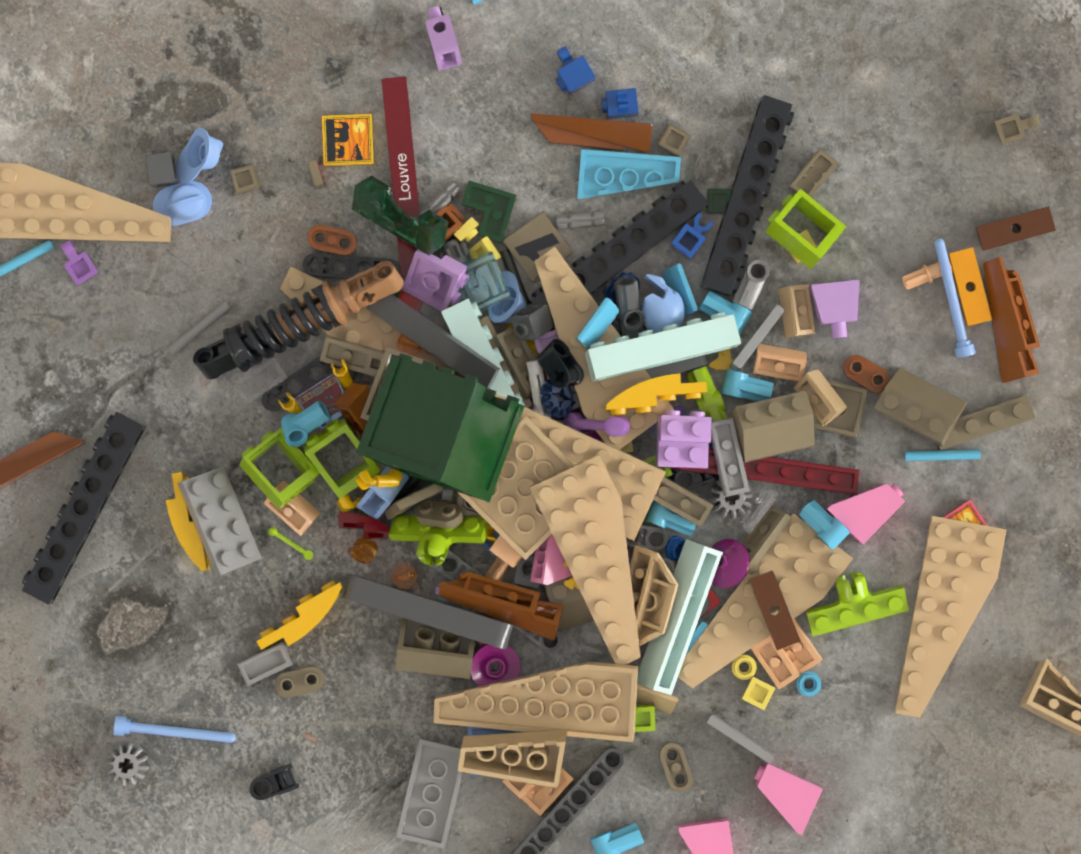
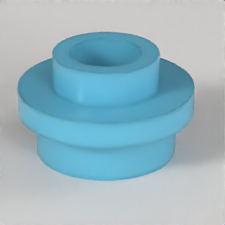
[796,671,821,697]

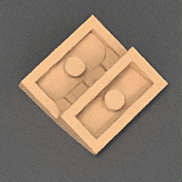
[751,618,822,689]
[502,767,576,817]

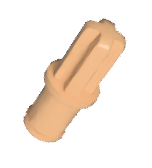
[902,262,953,290]

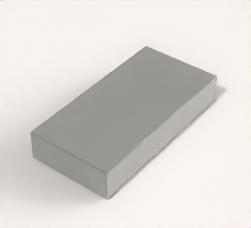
[237,642,293,686]

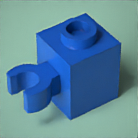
[555,46,596,96]
[601,88,639,119]
[670,213,713,261]

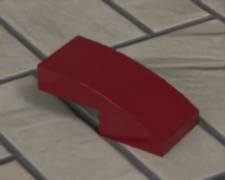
[338,512,389,539]

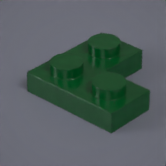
[461,181,517,243]

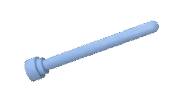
[935,239,976,358]
[114,715,236,743]

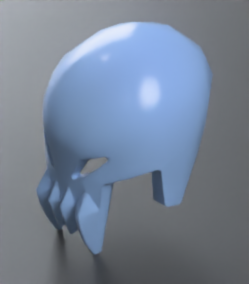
[641,274,685,333]

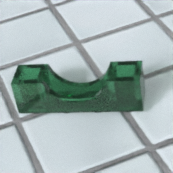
[352,176,448,256]

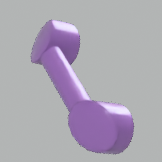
[564,412,630,437]

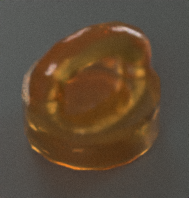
[397,334,422,356]
[350,538,378,564]
[392,564,417,589]

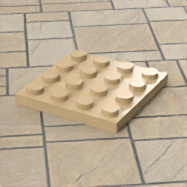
[458,416,575,560]

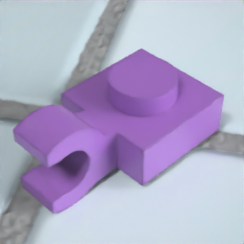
[60,240,99,286]

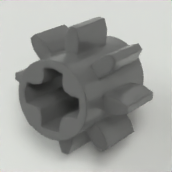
[438,239,470,264]

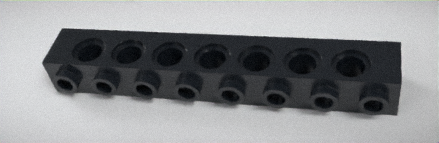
[700,95,794,296]
[530,180,709,323]
[22,412,146,605]

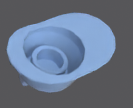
[176,128,223,183]
[152,181,212,226]
[486,271,527,324]

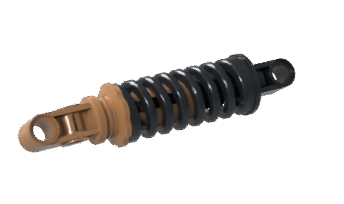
[193,261,404,379]

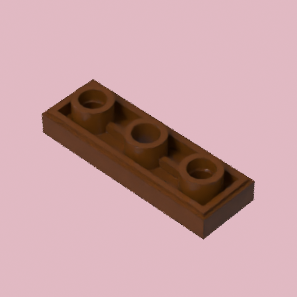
[975,206,1056,251]
[748,570,801,650]

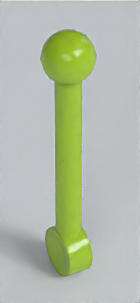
[268,527,313,560]

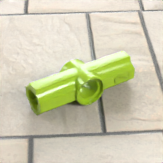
[686,366,728,422]

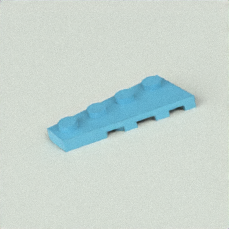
[577,149,681,199]

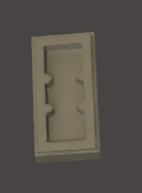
[788,148,839,197]

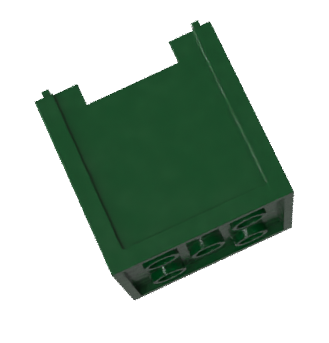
[356,353,525,503]

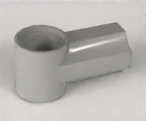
[732,260,770,311]

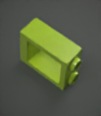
[765,189,846,269]
[303,417,381,499]
[239,428,320,510]

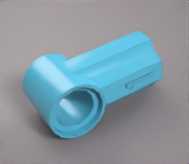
[699,291,753,335]
[720,369,774,402]
[281,400,332,447]
[645,500,696,537]
[799,500,850,550]
[590,822,644,854]

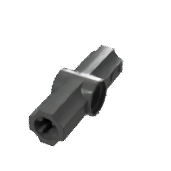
[614,277,645,339]

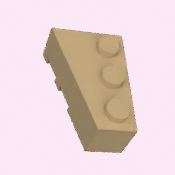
[1019,659,1081,738]

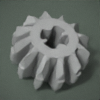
[710,480,753,519]
[106,743,149,786]

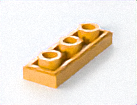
[948,247,992,327]

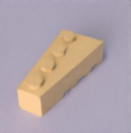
[457,730,567,788]

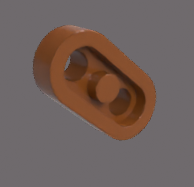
[307,225,357,256]
[843,355,890,393]

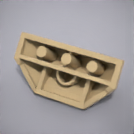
[630,545,678,646]

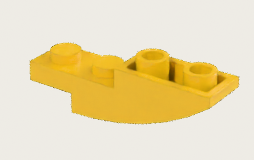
[604,373,707,415]
[166,472,211,571]
[256,580,344,650]

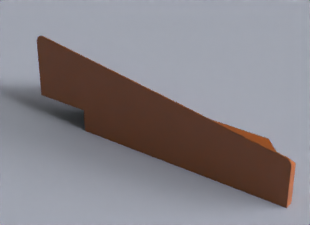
[531,113,653,153]
[983,257,1040,383]
[0,431,86,489]
[439,571,564,640]

